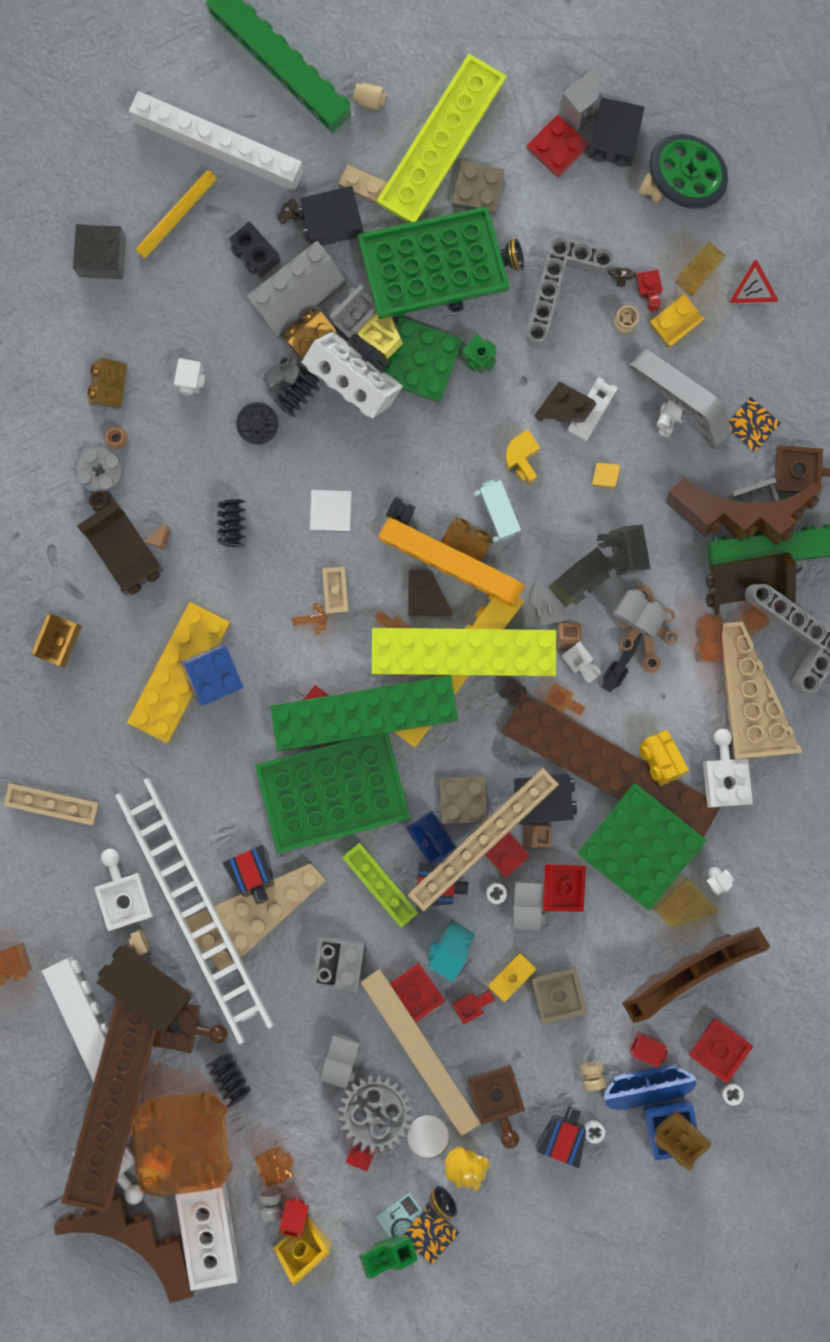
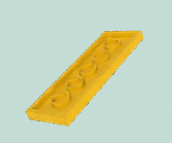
[127,602,230,744]

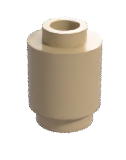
[353,82,387,110]

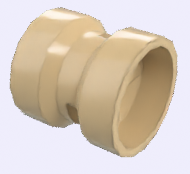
[638,172,663,203]
[614,306,639,334]
[580,1062,607,1091]

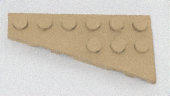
[718,621,803,759]
[178,863,326,971]

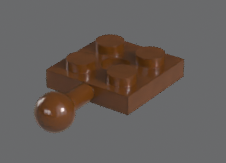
[774,445,830,493]
[153,1004,228,1053]
[467,1064,525,1149]

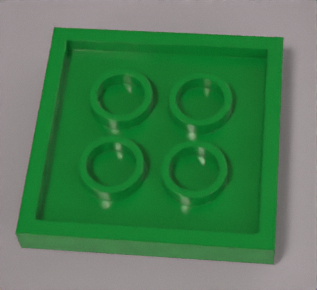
[382,316,463,403]

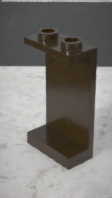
[77,501,164,596]
[705,552,797,616]
[96,944,195,1034]

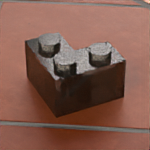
[548,547,615,608]

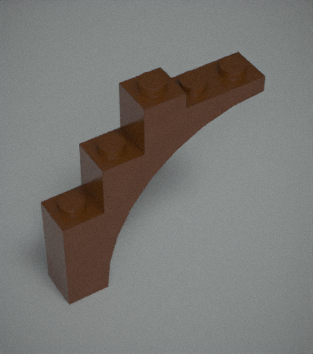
[666,478,821,546]
[622,926,771,1023]
[53,1191,195,1303]

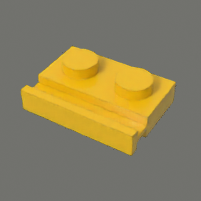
[649,294,705,348]

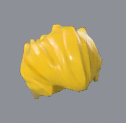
[444,1146,490,1191]

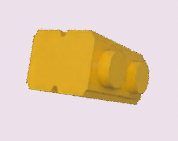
[639,730,689,786]

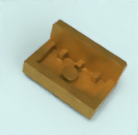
[282,309,337,360]
[87,357,127,409]
[441,517,493,562]
[32,613,82,668]
[654,1110,712,1171]

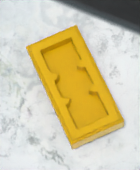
[488,952,537,1002]

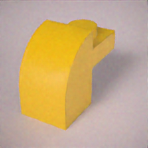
[505,429,540,485]

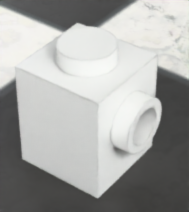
[174,358,205,396]

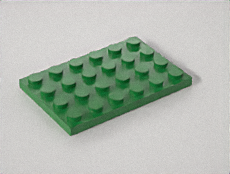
[357,206,510,319]
[255,733,411,854]

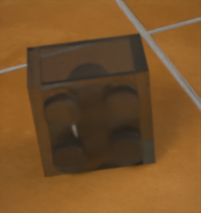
[73,224,126,279]

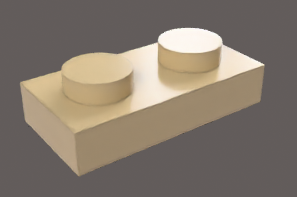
[338,165,388,206]
[322,567,349,614]

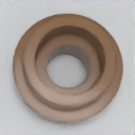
[105,426,128,449]

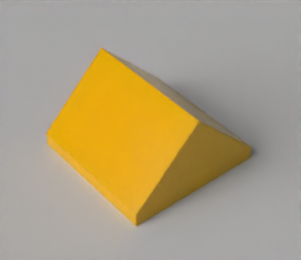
[273,1216,332,1286]

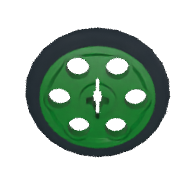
[649,134,728,209]

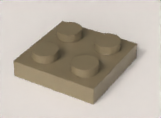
[452,160,505,215]
[440,776,487,824]
[531,967,587,1025]

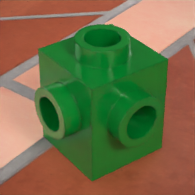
[461,334,497,374]

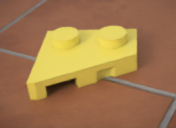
[355,313,403,359]

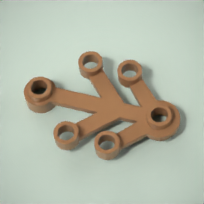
[616,585,679,673]

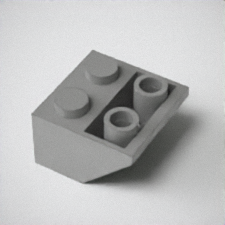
[558,65,601,131]
[311,938,365,992]

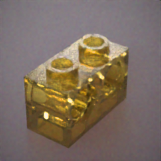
[675,241,726,297]

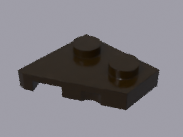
[534,381,597,422]
[408,570,452,616]

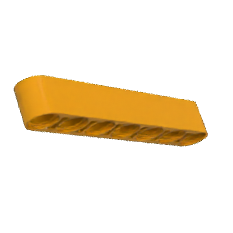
[377,517,525,607]

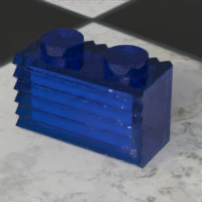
[406,811,457,866]

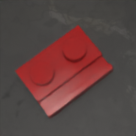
[485,832,530,878]

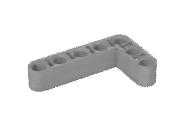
[526,237,614,348]
[629,349,731,449]
[745,584,830,693]

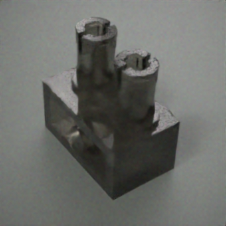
[597,524,651,576]

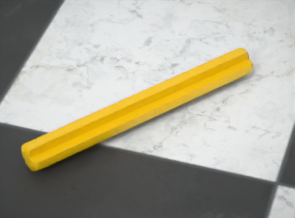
[136,170,216,258]

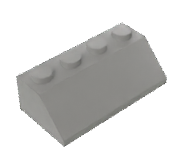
[247,241,346,338]

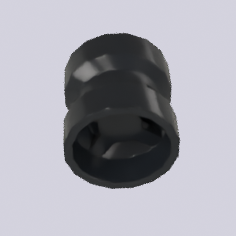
[386,497,416,525]

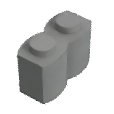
[612,589,668,638]
[512,881,546,931]
[320,1032,363,1088]

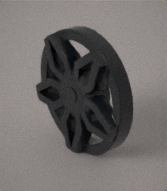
[236,402,279,445]

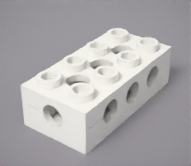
[301,331,403,419]
[176,1179,240,1291]

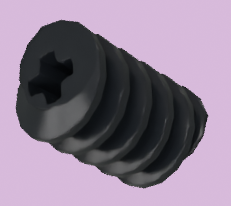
[273,366,321,418]
[217,499,246,548]
[205,1053,251,1108]

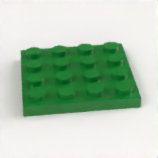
[577,782,707,911]

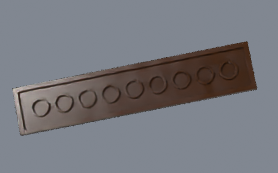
[500,693,720,837]
[61,976,171,1213]

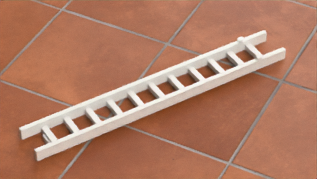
[115,778,274,1044]

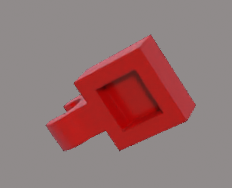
[635,269,663,311]
[452,990,495,1025]

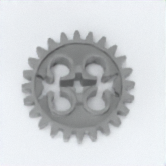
[337,1076,413,1155]

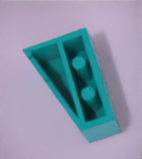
[426,920,475,983]

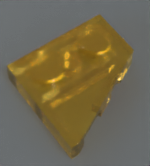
[654,878,719,927]

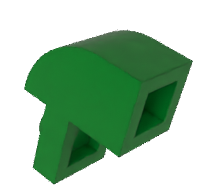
[359,1236,418,1279]

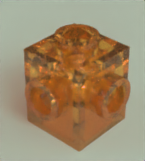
[255,1145,294,1187]

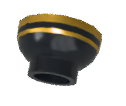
[500,238,524,271]
[426,1186,457,1220]

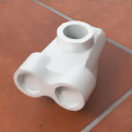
[657,400,687,437]
[706,867,734,896]

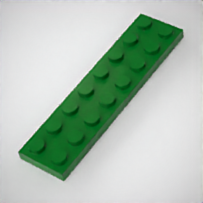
[270,675,459,752]

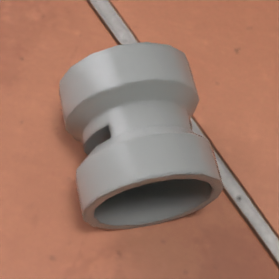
[258,1190,282,1221]

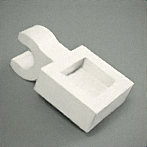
[561,642,601,683]

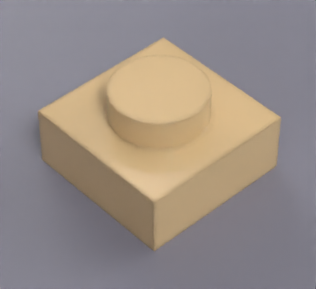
[129,928,151,955]

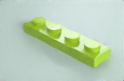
[342,842,419,928]

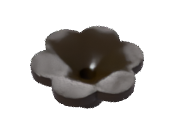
[277,198,299,224]
[608,267,637,287]

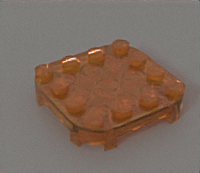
[132,1091,233,1197]

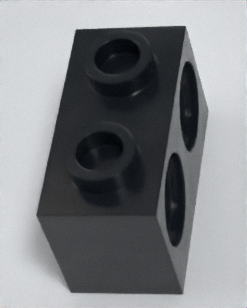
[229,221,281,278]

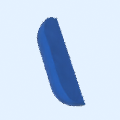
[605,1065,696,1110]

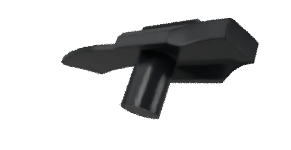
[601,633,641,693]

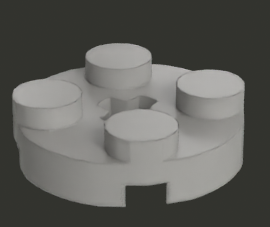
[76,448,123,493]

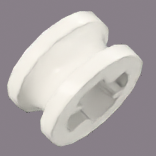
[485,882,507,904]
[721,1083,744,1105]
[584,1120,605,1144]

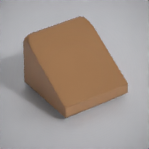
[145,524,171,550]
[557,623,581,651]
[523,824,552,848]

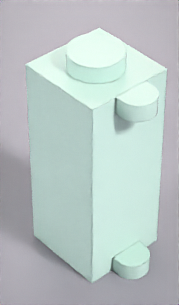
[473,480,521,543]

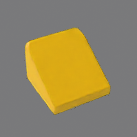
[592,463,620,490]

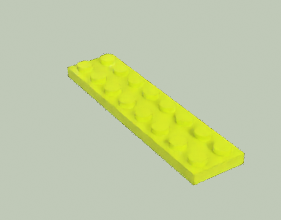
[377,54,507,223]
[372,628,556,677]

